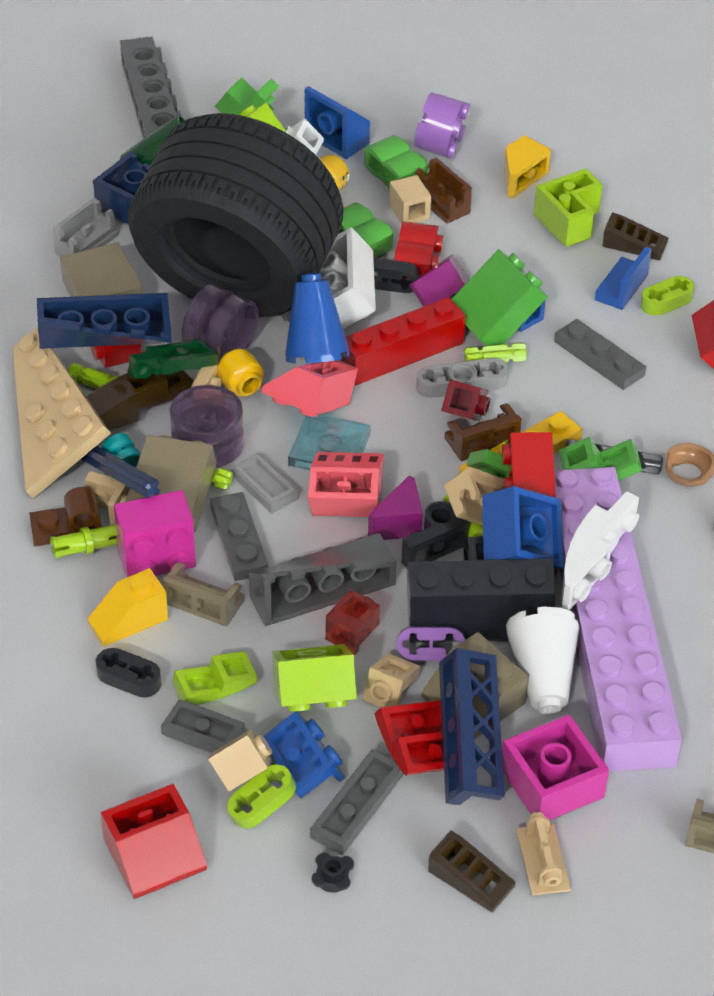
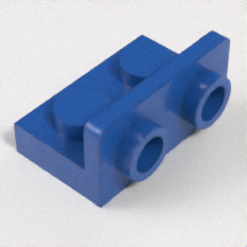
[263,711,346,798]

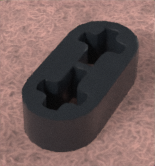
[373,258,421,293]
[95,648,161,697]

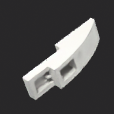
[561,491,639,610]

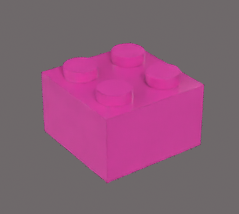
[114,490,196,578]
[502,714,609,820]

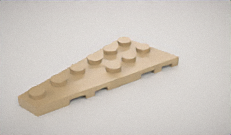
[12,327,111,498]

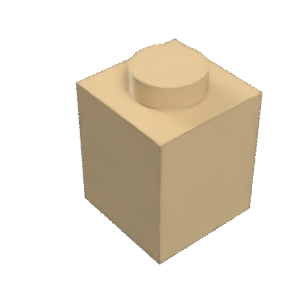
[389,175,431,224]
[208,729,272,792]

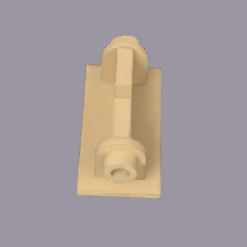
[516,812,571,896]

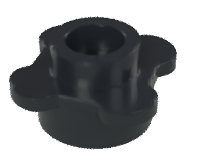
[312,852,354,893]

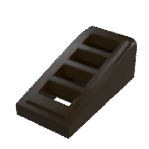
[602,212,669,260]
[428,830,516,913]

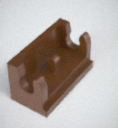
[415,157,472,224]
[444,403,522,461]

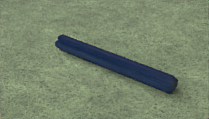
[80,446,160,498]

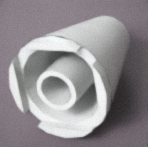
[506,607,580,714]

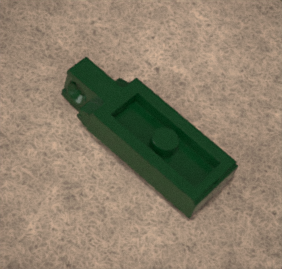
[127,339,218,378]

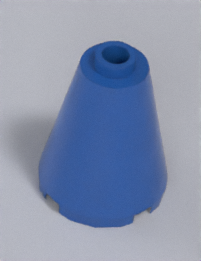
[285,273,350,363]

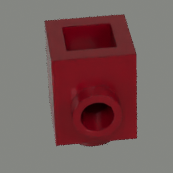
[441,379,491,421]

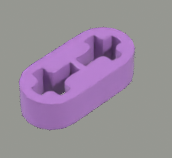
[396,626,465,661]

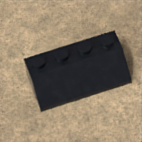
[406,558,555,643]

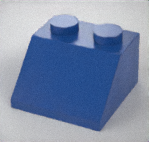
[304,86,370,159]
[482,486,564,569]

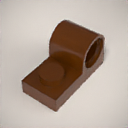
[29,487,102,547]

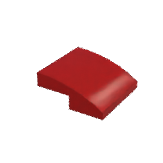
[374,700,444,776]

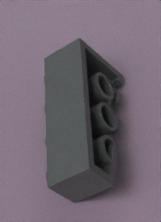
[249,533,397,626]

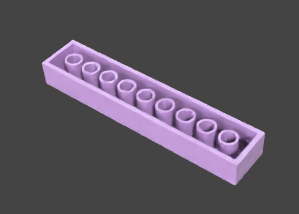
[554,467,682,772]

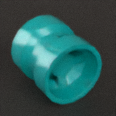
[101,433,141,467]

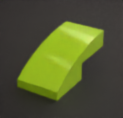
[172,651,258,705]

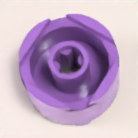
[414,92,470,159]

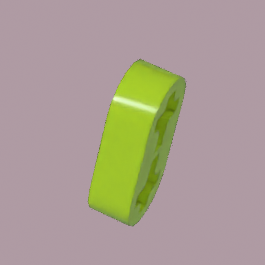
[640,276,695,316]
[227,764,296,829]

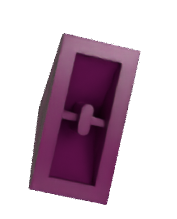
[410,254,469,307]
[368,475,423,540]

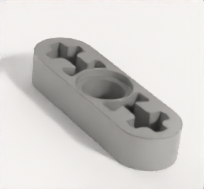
[416,358,509,397]

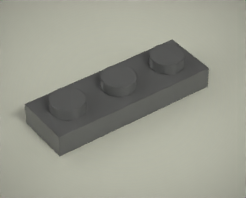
[554,319,646,390]
[210,492,268,581]
[310,749,404,855]

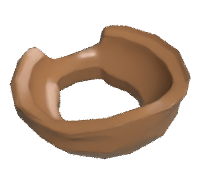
[665,443,714,487]

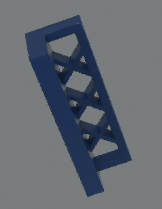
[439,648,505,805]

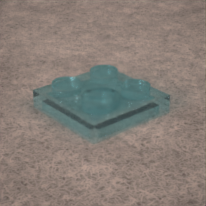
[288,414,371,470]

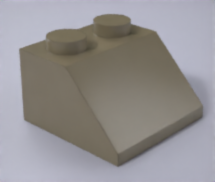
[421,632,528,739]

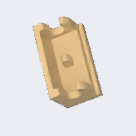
[444,466,504,526]

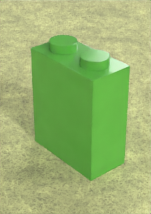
[451,249,548,345]

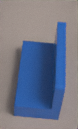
[594,247,652,310]

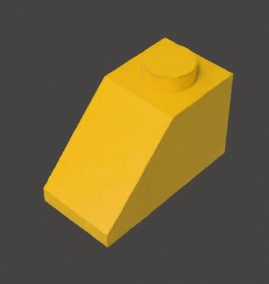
[504,135,551,199]
[88,568,168,647]

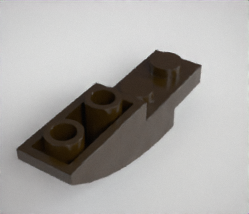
[87,370,194,430]

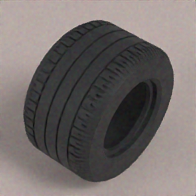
[128,113,344,318]

